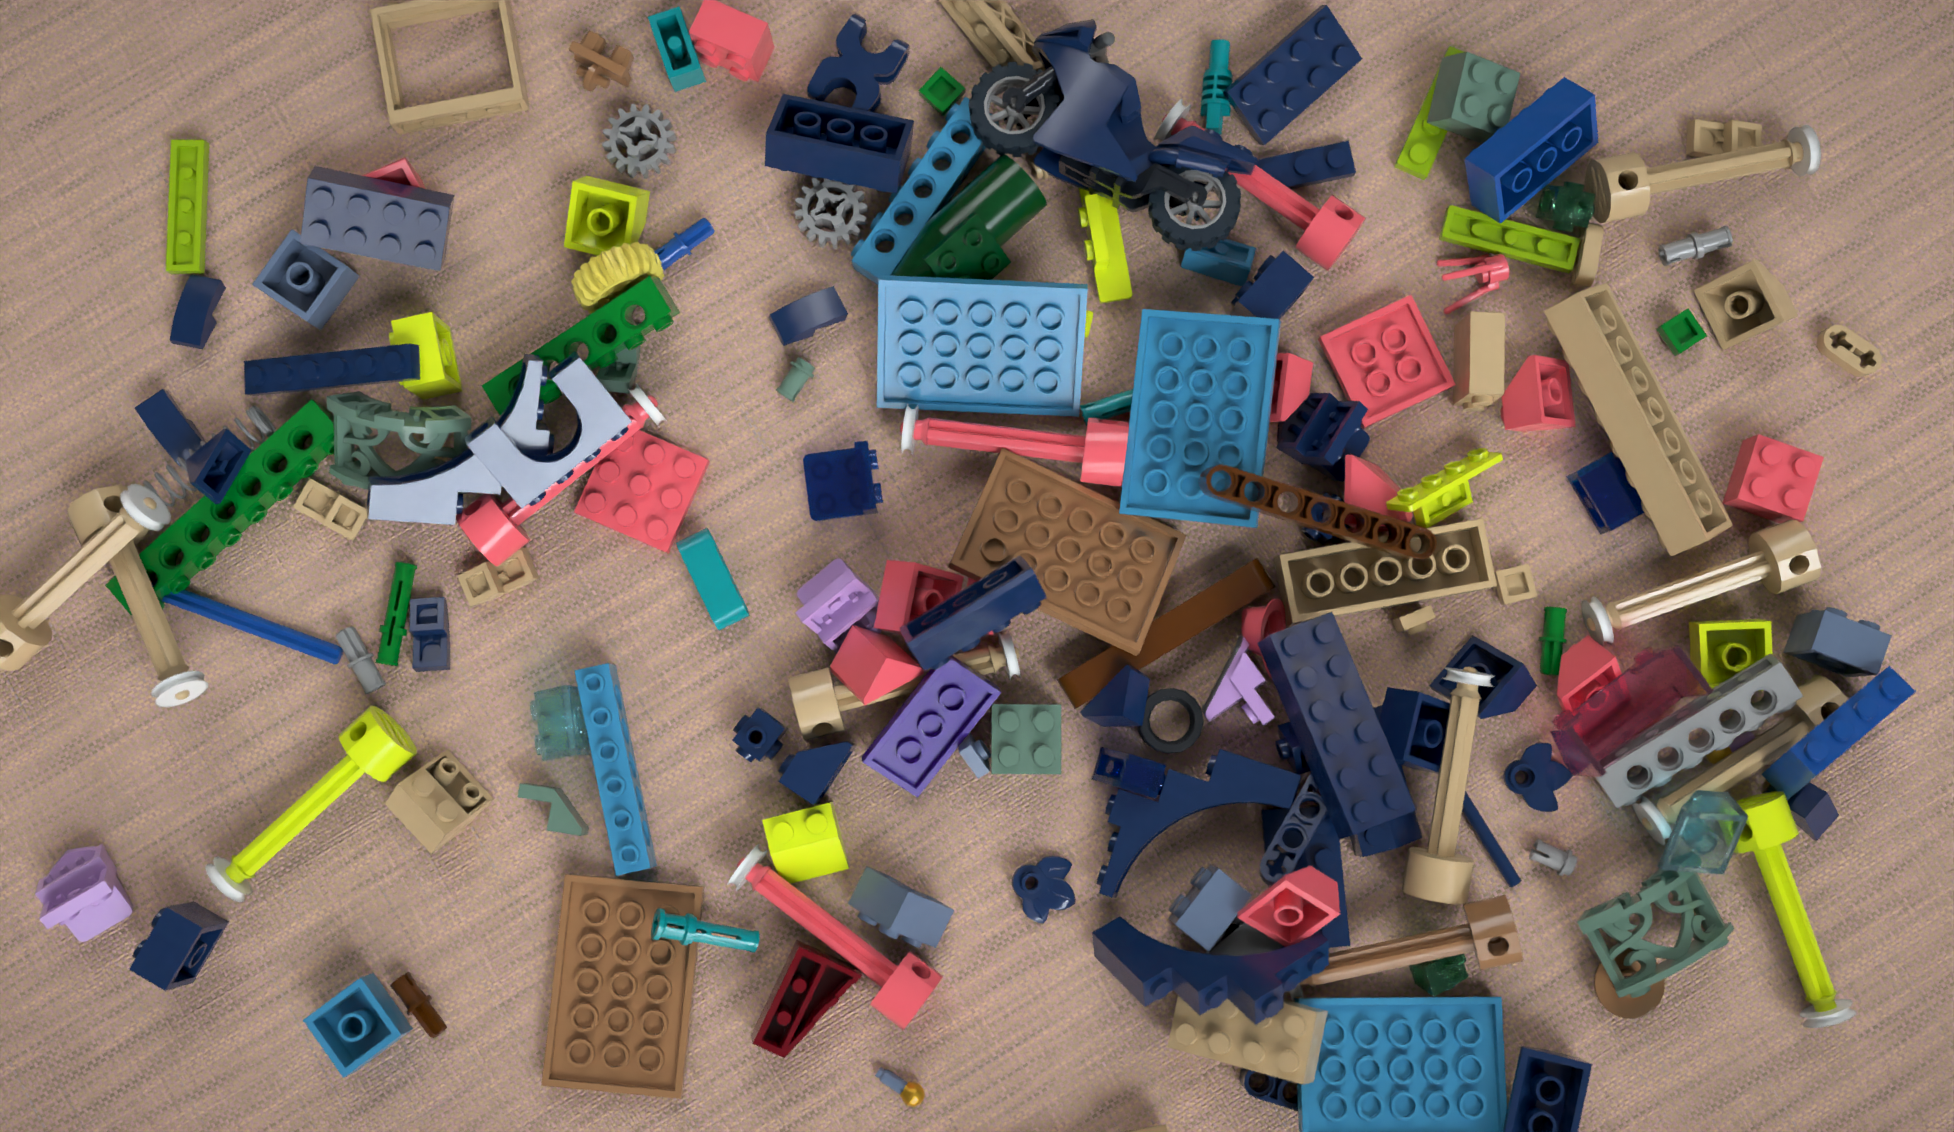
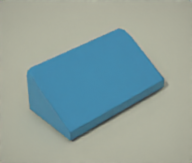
[1181,239,1256,286]

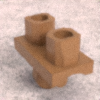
[569,31,634,92]

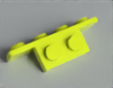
[1078,188,1133,304]
[1386,448,1503,528]

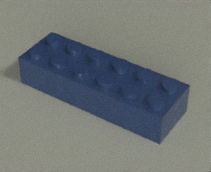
[1258,612,1416,840]

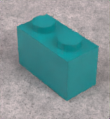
[648,6,706,92]

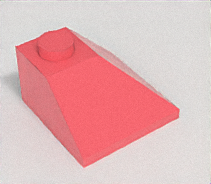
[1270,353,1313,422]
[1501,355,1576,432]
[1344,455,1413,532]
[1556,635,1630,739]

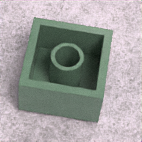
[1427,52,1520,143]
[991,704,1061,774]

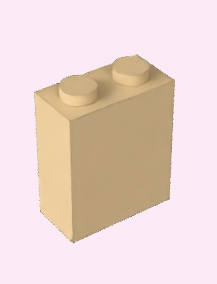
[1453,311,1505,412]

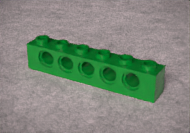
[482,276,681,416]

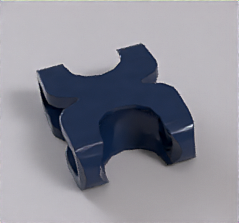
[807,14,910,112]

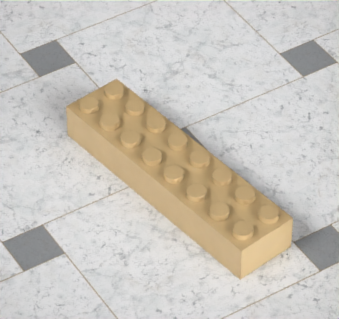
[1544,283,1733,556]

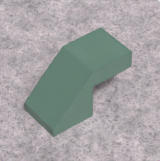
[596,322,641,394]
[517,783,589,836]

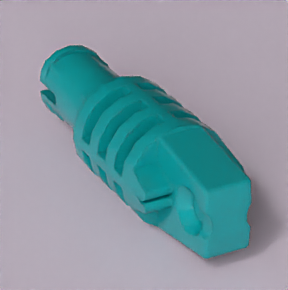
[1200,39,1233,135]

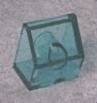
[530,685,590,761]
[1658,790,1749,875]

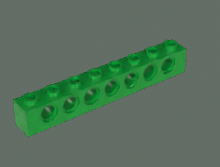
[105,399,334,615]

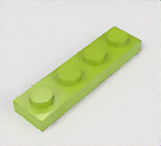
[1394,46,1464,180]
[166,140,209,274]
[1439,205,1580,274]

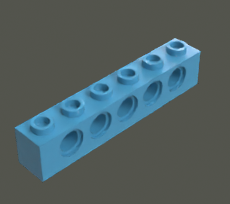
[851,97,999,285]
[575,663,657,876]

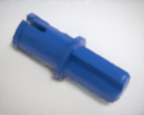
[654,218,715,271]

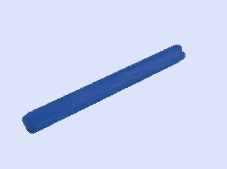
[152,580,343,664]

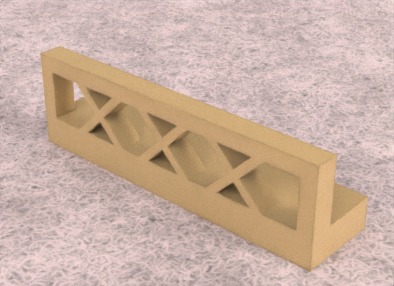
[938,0,1045,71]

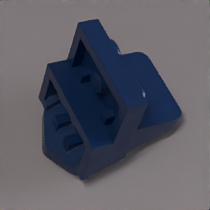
[1276,393,1370,482]

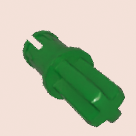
[1539,607,1567,676]

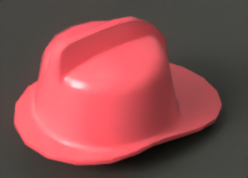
[1241,598,1286,678]

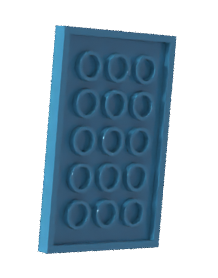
[877,275,1088,417]
[1119,309,1281,528]
[1294,997,1507,1132]

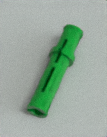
[376,562,417,666]

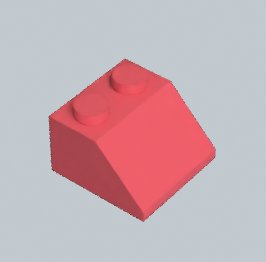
[1237,866,1340,947]

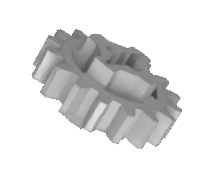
[602,104,677,178]
[794,177,868,249]

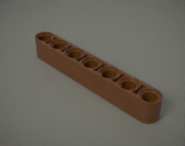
[1199,465,1437,559]
[1057,558,1275,709]

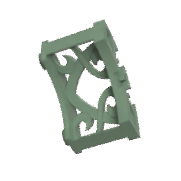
[327,391,471,494]
[1577,853,1734,998]

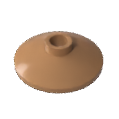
[1594,948,1665,1019]

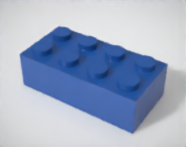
[1464,77,1598,224]

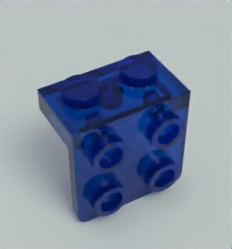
[803,440,883,521]

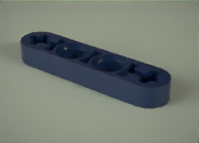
[1259,773,1328,886]

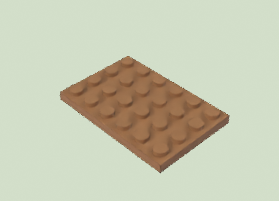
[948,448,1187,656]
[541,873,705,1099]

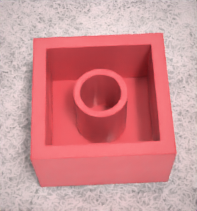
[689,0,775,82]
[1722,434,1824,524]
[874,560,964,635]

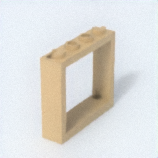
[370,0,530,135]

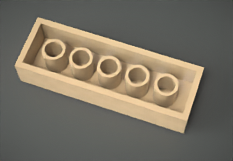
[1273,518,1497,626]

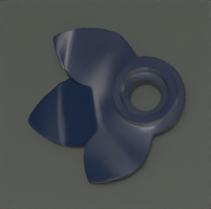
[1503,743,1573,812]
[1012,856,1076,924]

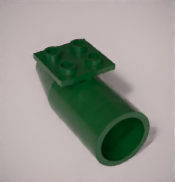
[892,154,1047,280]

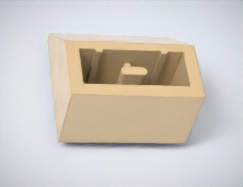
[385,749,494,854]

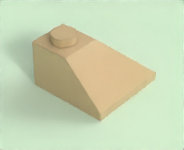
[1693,259,1798,350]

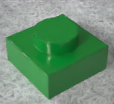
[918,67,966,116]
[1656,308,1707,356]

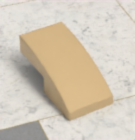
[1686,119,1762,157]
[292,478,368,541]
[457,547,539,607]

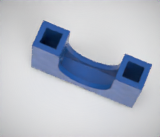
[1761,666,1916,800]

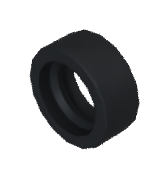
[1137,688,1204,753]

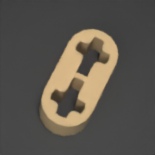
[1571,222,1604,287]
[1817,325,1882,377]

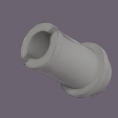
[1529,839,1578,876]

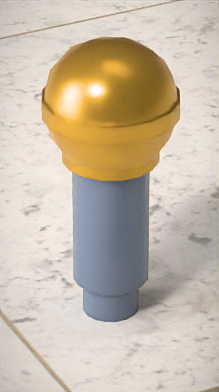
[875,1067,925,1107]

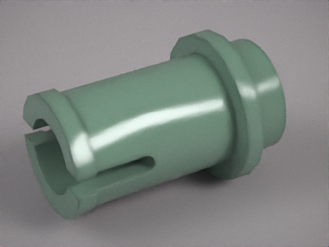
[776,357,815,402]

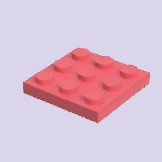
[1318,295,1456,429]
[574,430,710,554]

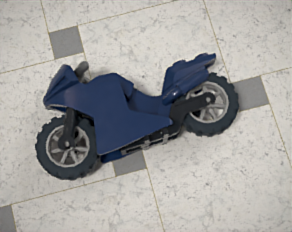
[969,19,1257,251]

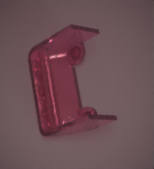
[1550,645,1714,777]

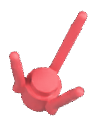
[1437,254,1510,314]

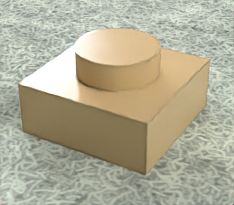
[1494,564,1538,606]
[1392,605,1436,635]

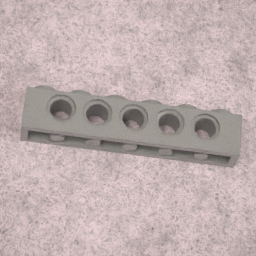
[1588,653,1803,808]

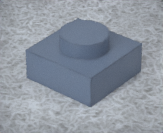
[959,733,991,779]

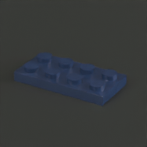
[1223,5,1362,145]

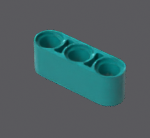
[676,528,750,631]

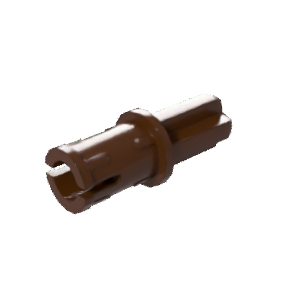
[390,972,447,1038]

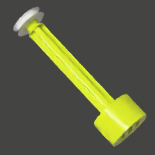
[205,706,417,902]
[1718,791,1857,1028]

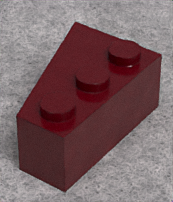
[751,940,863,1058]

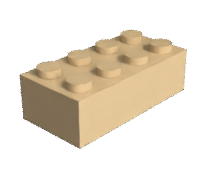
[1168,995,1328,1084]

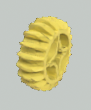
[571,242,664,313]

